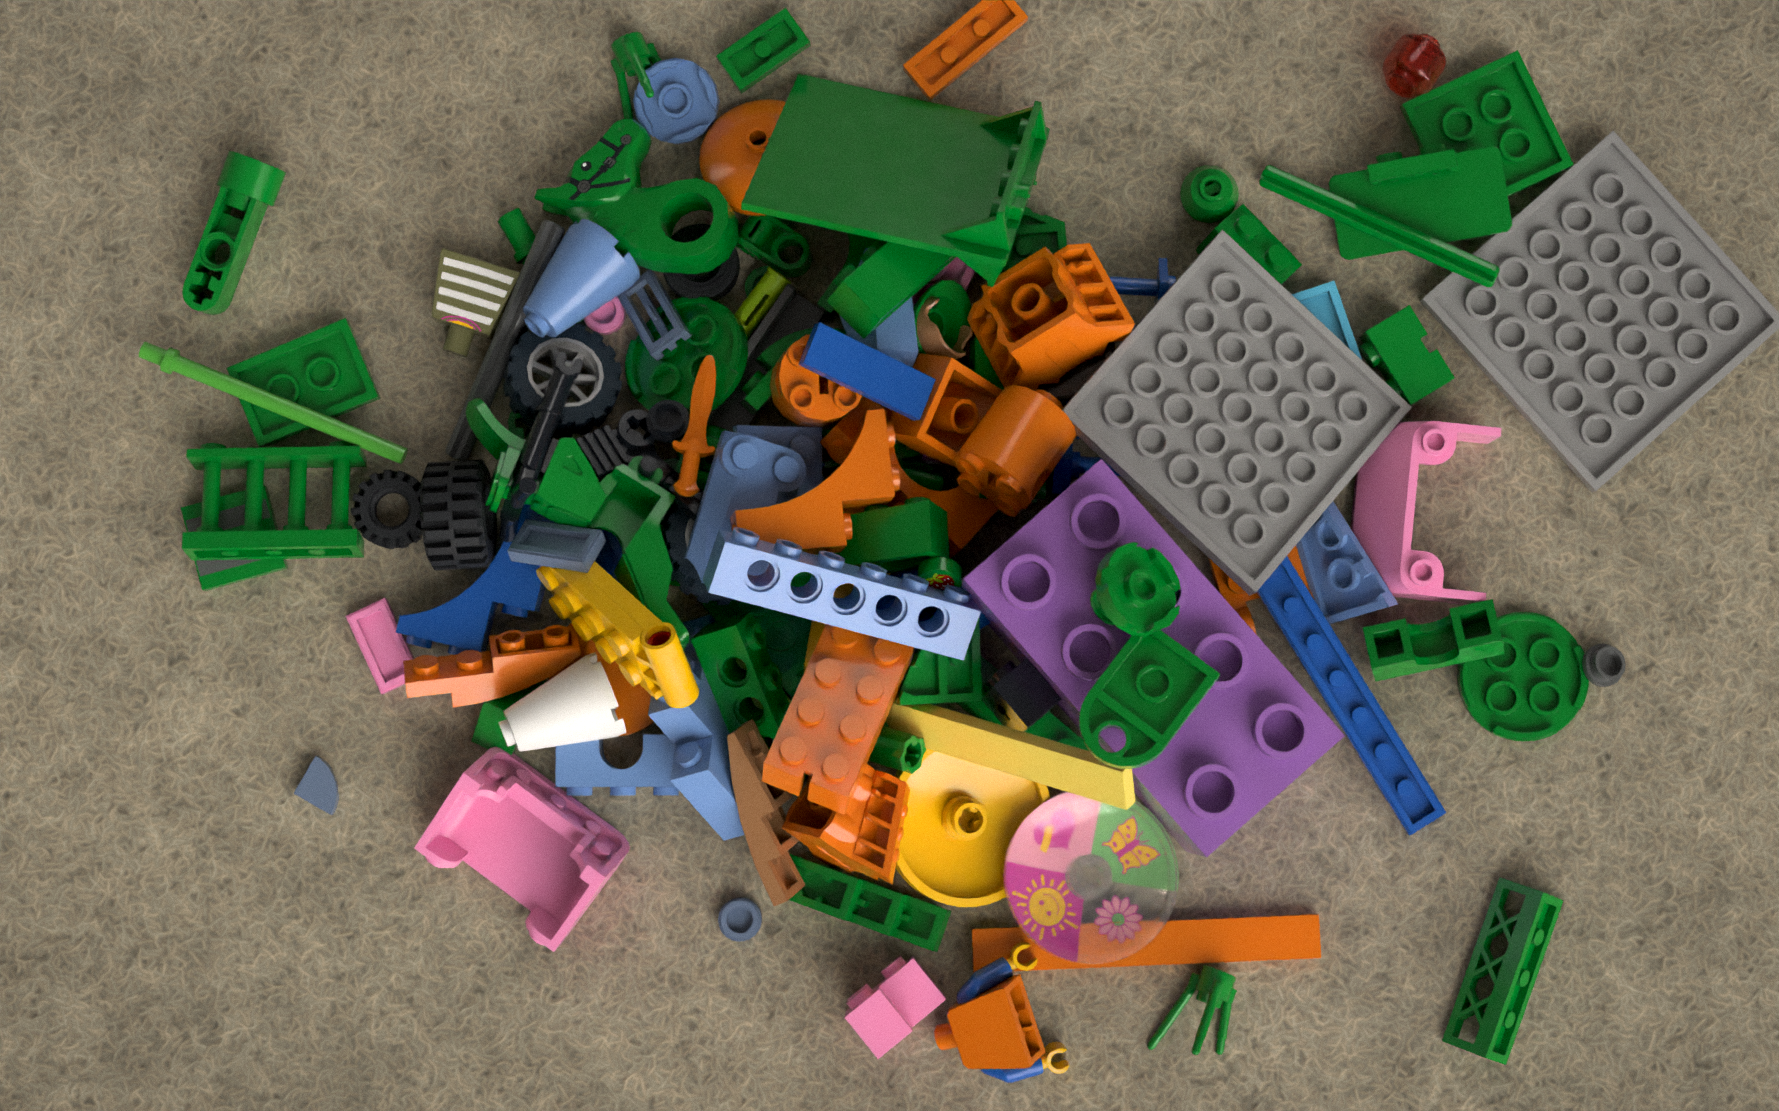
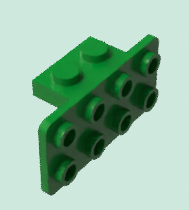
[1329,144,1512,260]

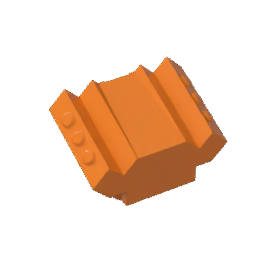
[967,243,1135,391]
[781,764,910,884]

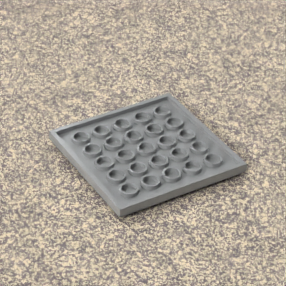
[1420,131,1779,493]
[1061,230,1411,596]

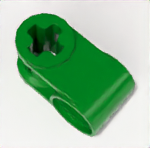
[736,215,812,277]

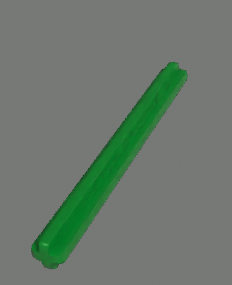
[1259,165,1500,287]

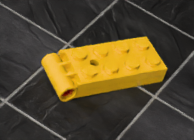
[536,561,699,708]

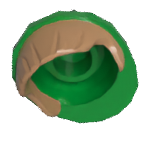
[913,280,973,359]

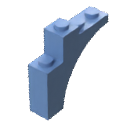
[648,615,745,841]

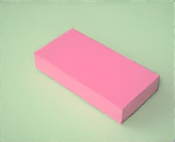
[346,598,414,694]

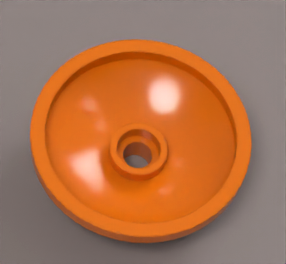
[699,99,786,216]

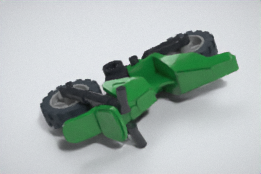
[466,323,742,650]

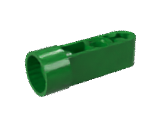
[182,150,286,315]

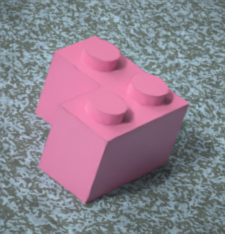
[844,956,946,1059]

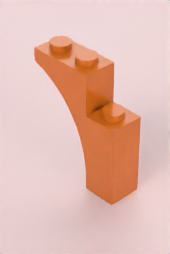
[730,409,900,555]

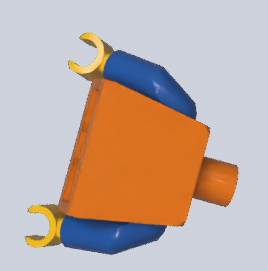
[934,942,1069,1083]

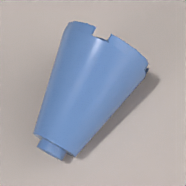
[523,219,640,337]

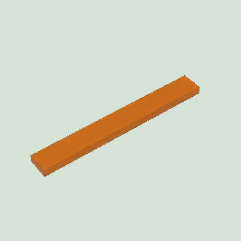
[971,914,1321,973]

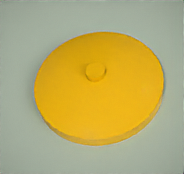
[894,749,1052,907]

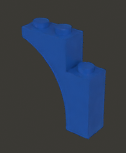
[396,504,558,655]

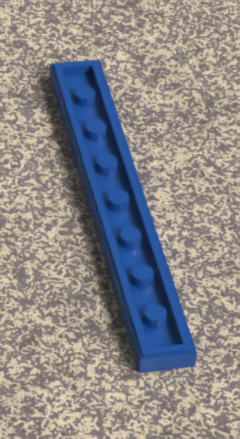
[1257,556,1446,836]

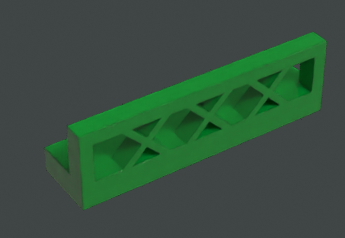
[1442,877,1563,1065]

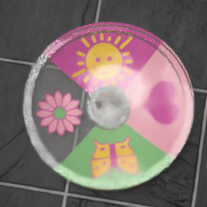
[1003,792,1179,964]

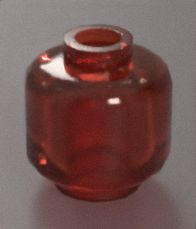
[1382,33,1446,98]

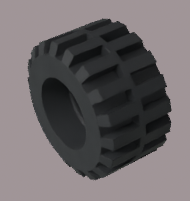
[420,459,497,571]

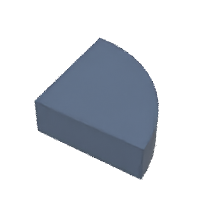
[294,756,339,815]

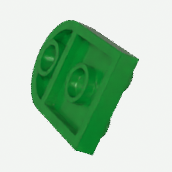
[1079,630,1220,769]

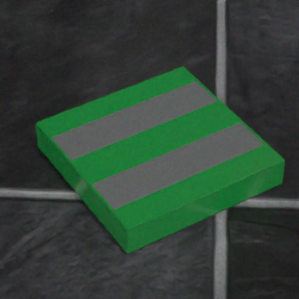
[181,485,288,591]

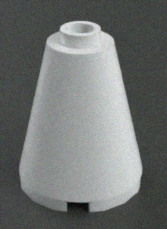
[498,652,626,752]

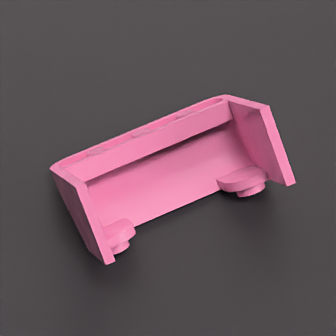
[1351,421,1502,605]

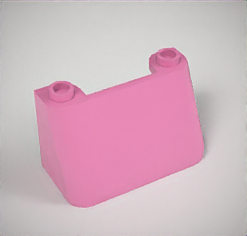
[414,747,630,952]

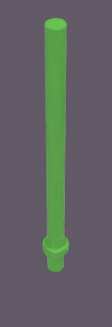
[139,341,408,464]

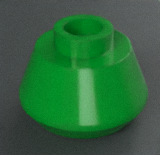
[1180,165,1239,223]

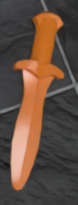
[672,355,716,497]

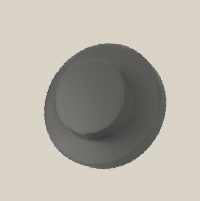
[1582,643,1626,687]

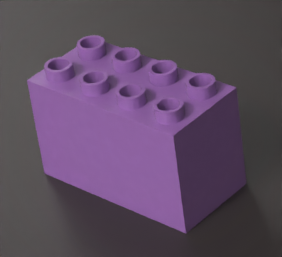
[961,459,1345,857]

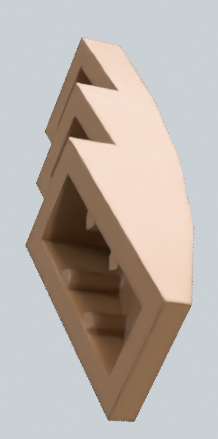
[727,719,805,906]

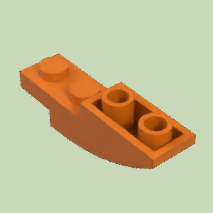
[403,625,581,708]

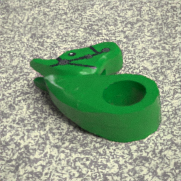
[534,118,739,274]

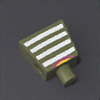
[432,248,520,357]

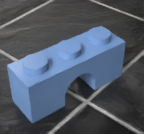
[555,734,679,796]

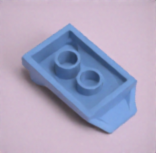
[684,430,807,584]

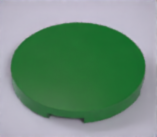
[625,297,748,415]
[1457,612,1589,742]

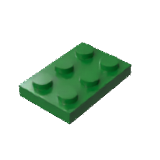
[226,318,381,448]

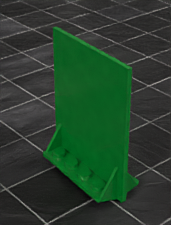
[741,74,1050,287]

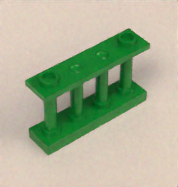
[182,441,367,560]

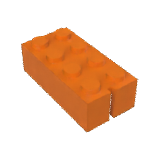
[762,624,914,815]

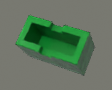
[1359,305,1455,406]

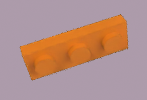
[903,0,1028,101]

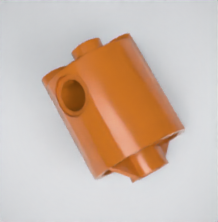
[770,334,862,427]
[954,385,1077,517]

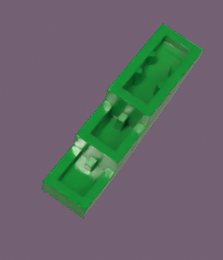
[789,853,952,952]

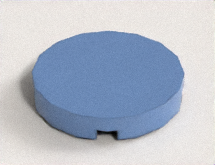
[633,58,720,144]

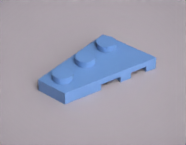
[1296,501,1398,624]

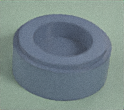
[718,897,762,942]

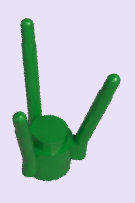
[610,32,678,119]
[1147,965,1237,1055]

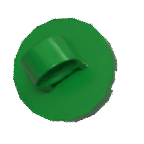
[1090,542,1180,636]

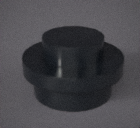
[646,400,690,443]

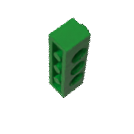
[691,611,809,782]

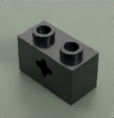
[982,658,1062,732]

